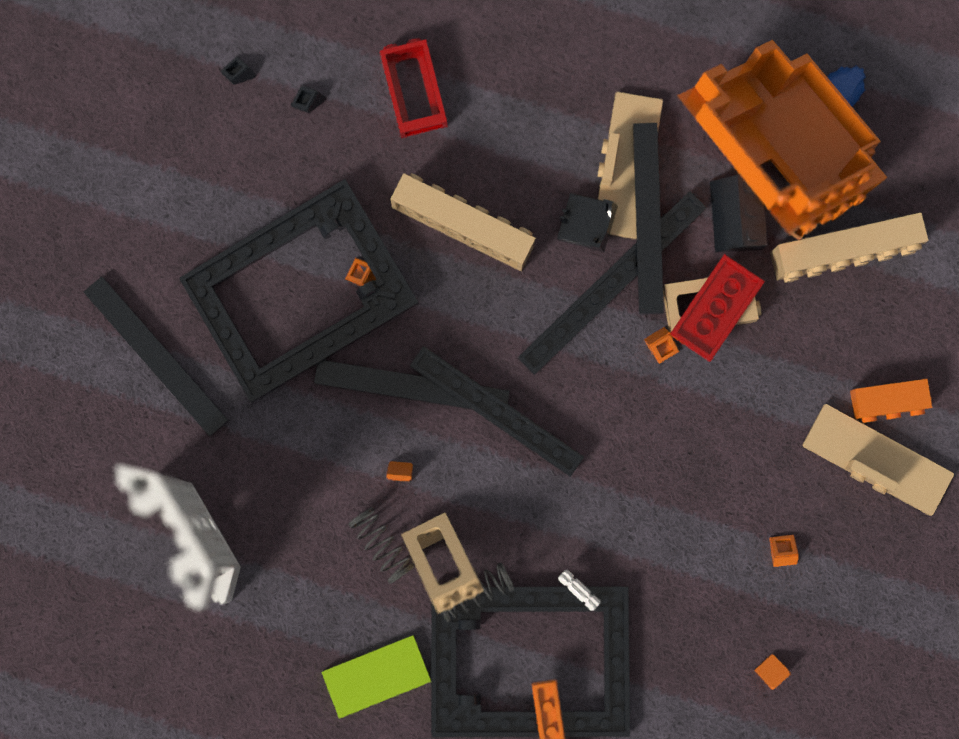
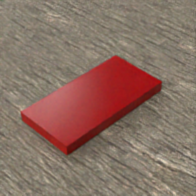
[669,254,765,362]

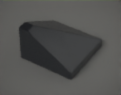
[220,56,256,85]
[290,85,326,113]

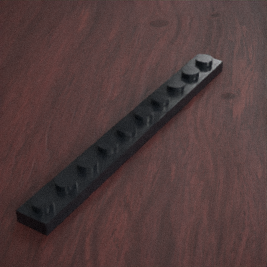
[517,191,707,375]

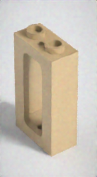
[663,278,761,333]
[401,513,484,613]

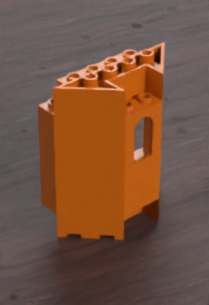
[677,40,888,240]

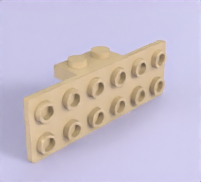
[597,92,663,239]
[802,404,954,516]

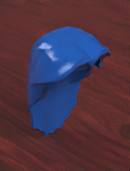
[827,66,866,107]

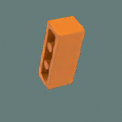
[850,379,932,423]

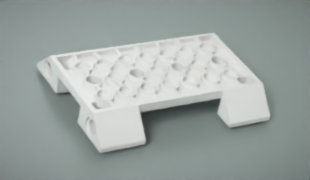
[115,466,241,610]

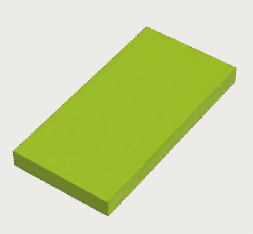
[321,635,431,719]

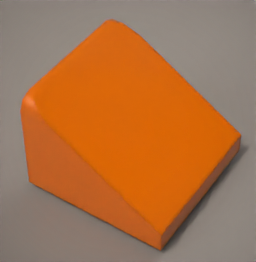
[345,258,376,286]
[644,327,680,364]
[386,461,413,482]
[769,535,799,567]
[754,654,791,690]

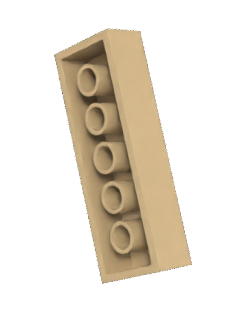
[390,173,536,271]
[770,213,928,283]

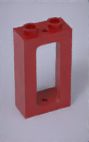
[380,38,447,138]

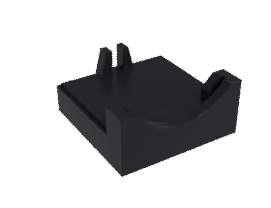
[557,193,618,252]

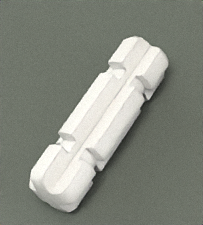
[558,570,600,611]

